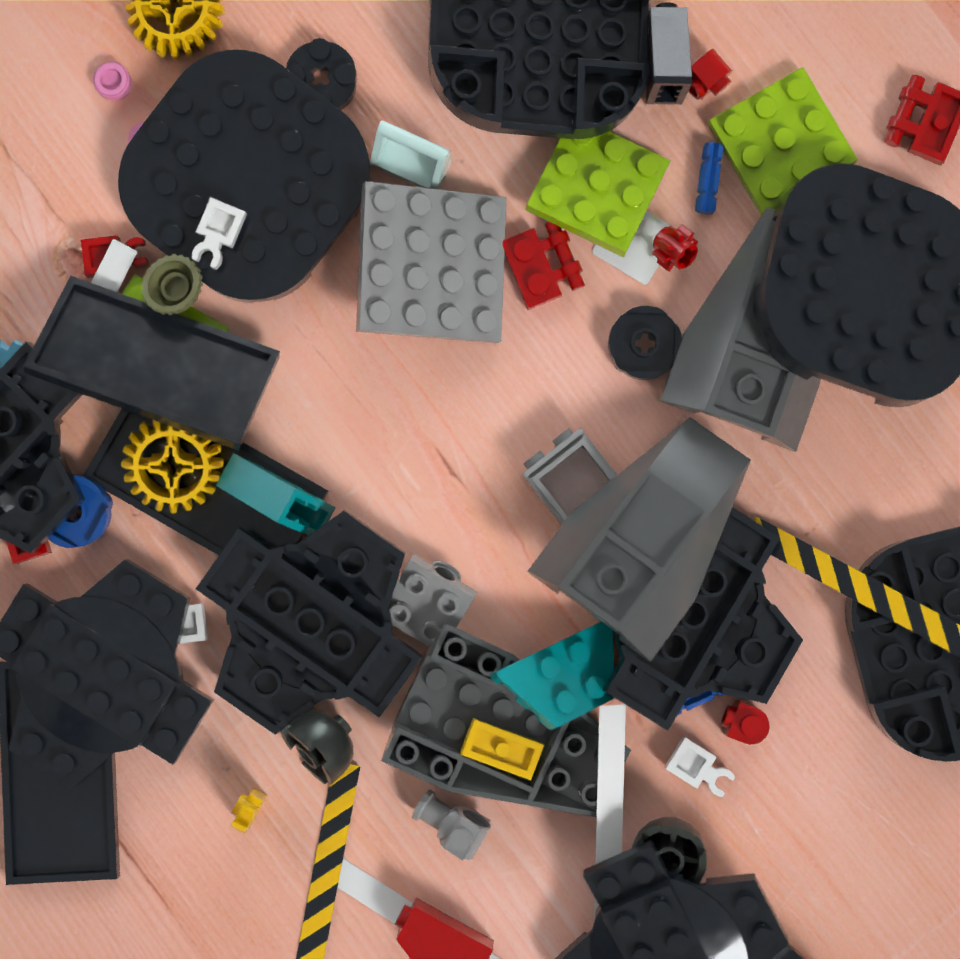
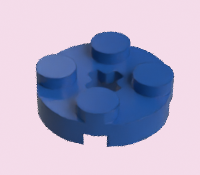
[49,474,113,548]

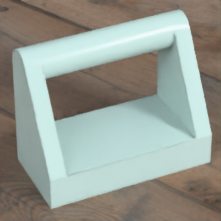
[370,120,451,189]

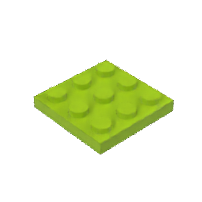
[707,67,858,215]
[525,131,671,258]

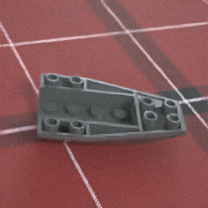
[660,208,821,452]
[527,417,751,662]
[381,623,631,817]

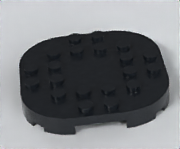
[428,0,651,139]
[118,50,370,303]
[753,163,960,407]
[845,526,960,762]

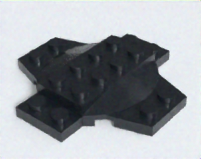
[0,342,85,553]
[602,507,803,730]
[196,509,423,735]
[0,559,215,789]
[555,839,789,959]

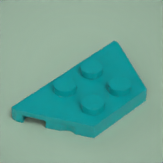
[490,621,615,730]

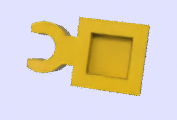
[231,788,267,834]

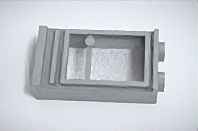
[522,428,617,526]

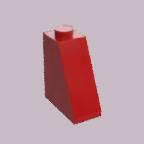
[394,898,494,959]

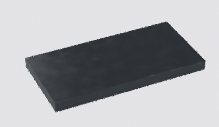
[23,276,280,451]
[84,409,329,555]
[0,661,120,885]

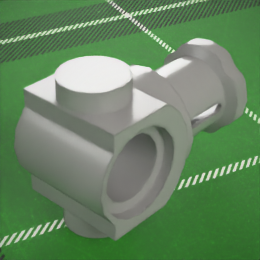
[412,790,491,861]

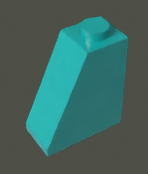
[216,453,336,536]

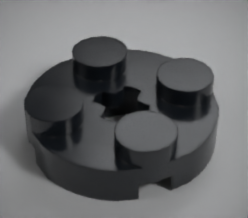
[286,38,357,110]
[608,306,682,380]

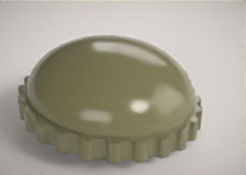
[141,254,203,315]

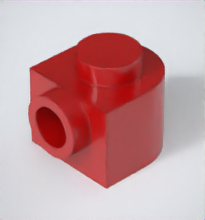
[688,48,732,100]
[721,699,770,745]

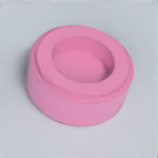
[93,62,132,101]

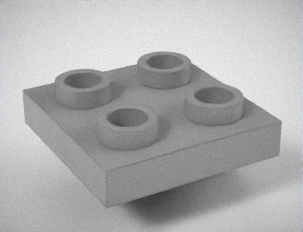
[389,554,477,647]

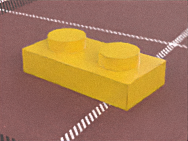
[460,718,544,780]

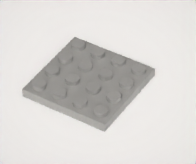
[356,181,507,343]

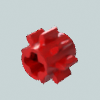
[652,224,698,271]

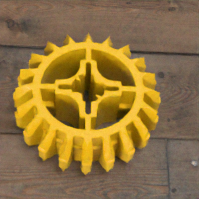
[125,0,225,60]
[121,420,224,513]

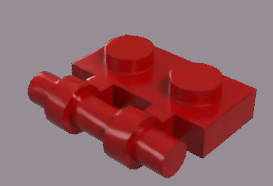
[884,75,960,166]
[502,222,585,310]

